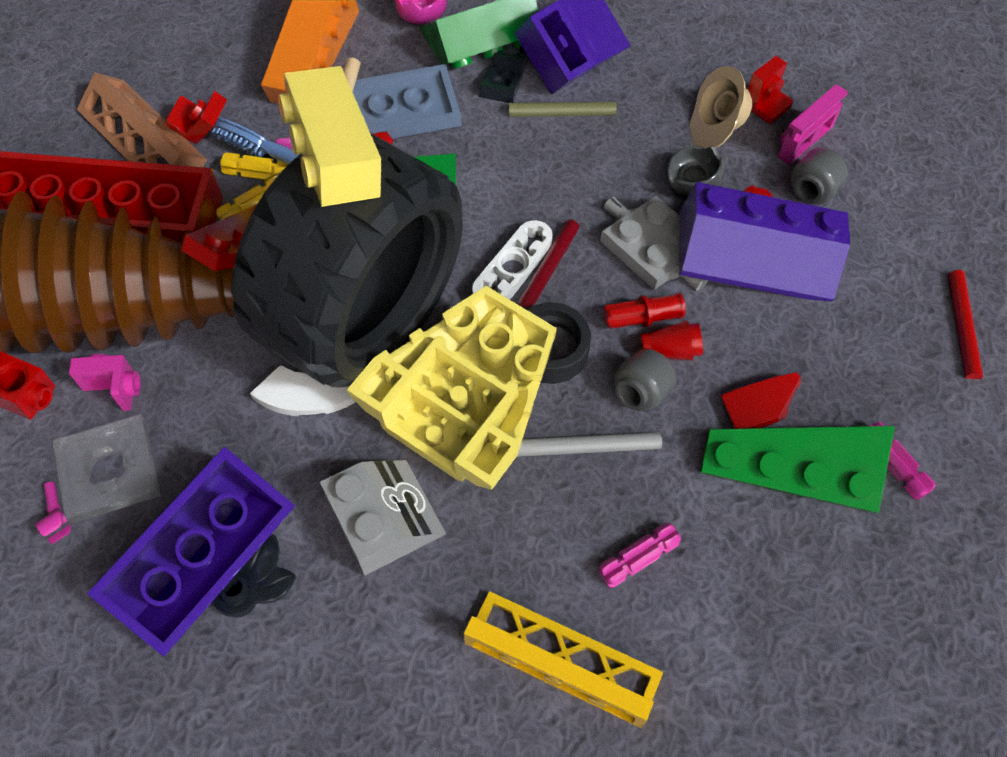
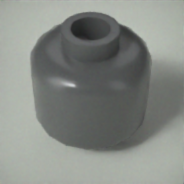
[790,148,848,205]
[613,349,677,412]

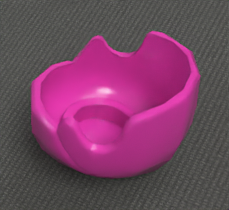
[394,0,447,25]

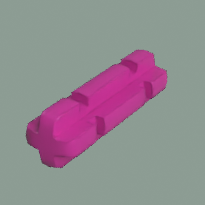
[870,421,936,500]
[598,523,681,588]

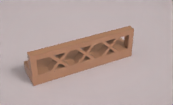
[77,72,207,167]

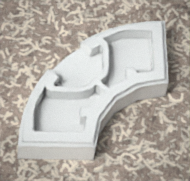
[250,365,355,416]

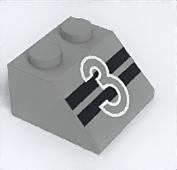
[320,460,446,576]

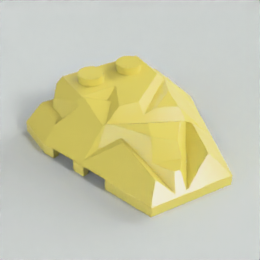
[347,286,557,490]

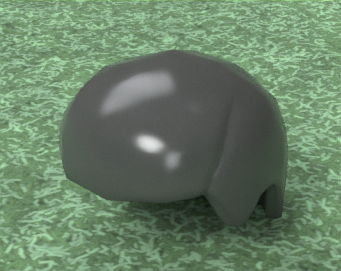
[667,146,725,198]

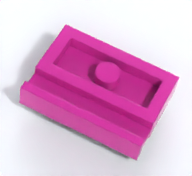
[778,84,848,165]

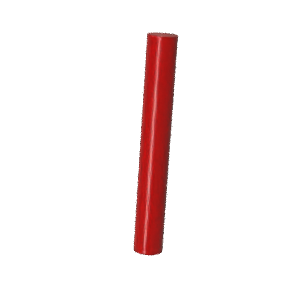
[948,270,983,379]

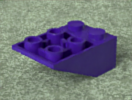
[514,0,631,94]

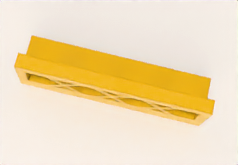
[464,591,663,728]

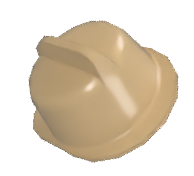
[689,66,752,149]

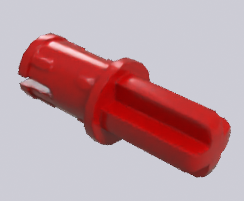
[603,293,686,329]

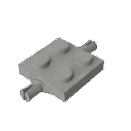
[600,196,708,291]

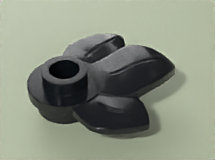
[213,534,296,618]

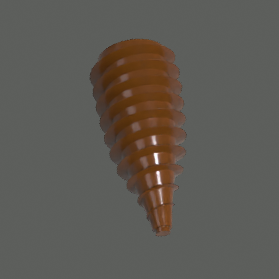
[0,191,235,353]

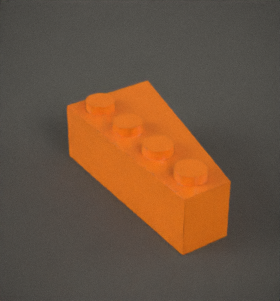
[261,0,359,104]

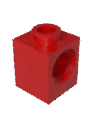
[0,351,56,420]

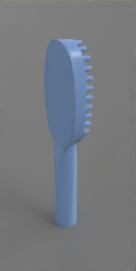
[211,117,298,164]

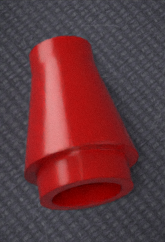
[641,320,703,361]

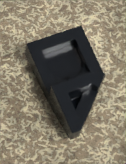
[479,46,529,103]

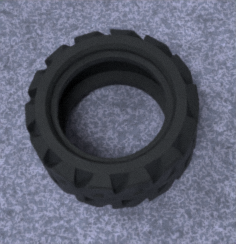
[231,133,463,388]

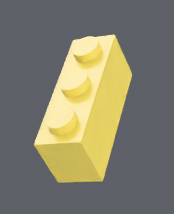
[278,66,381,207]

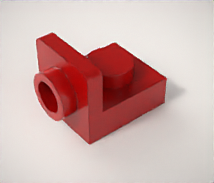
[748,56,794,124]
[165,91,227,144]

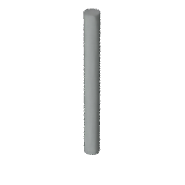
[517,432,662,457]

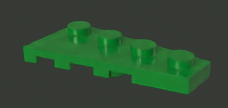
[700,426,895,513]

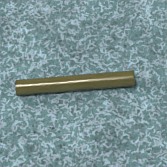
[509,101,616,117]

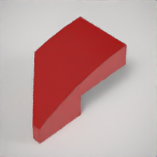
[721,372,801,429]

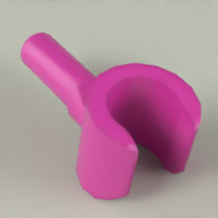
[35,482,71,544]

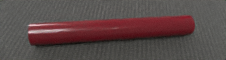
[517,219,580,310]

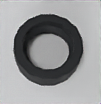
[527,302,591,384]

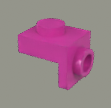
[69,354,141,411]

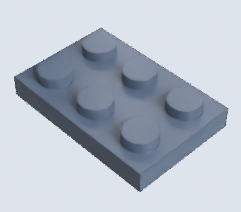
[353,64,462,139]

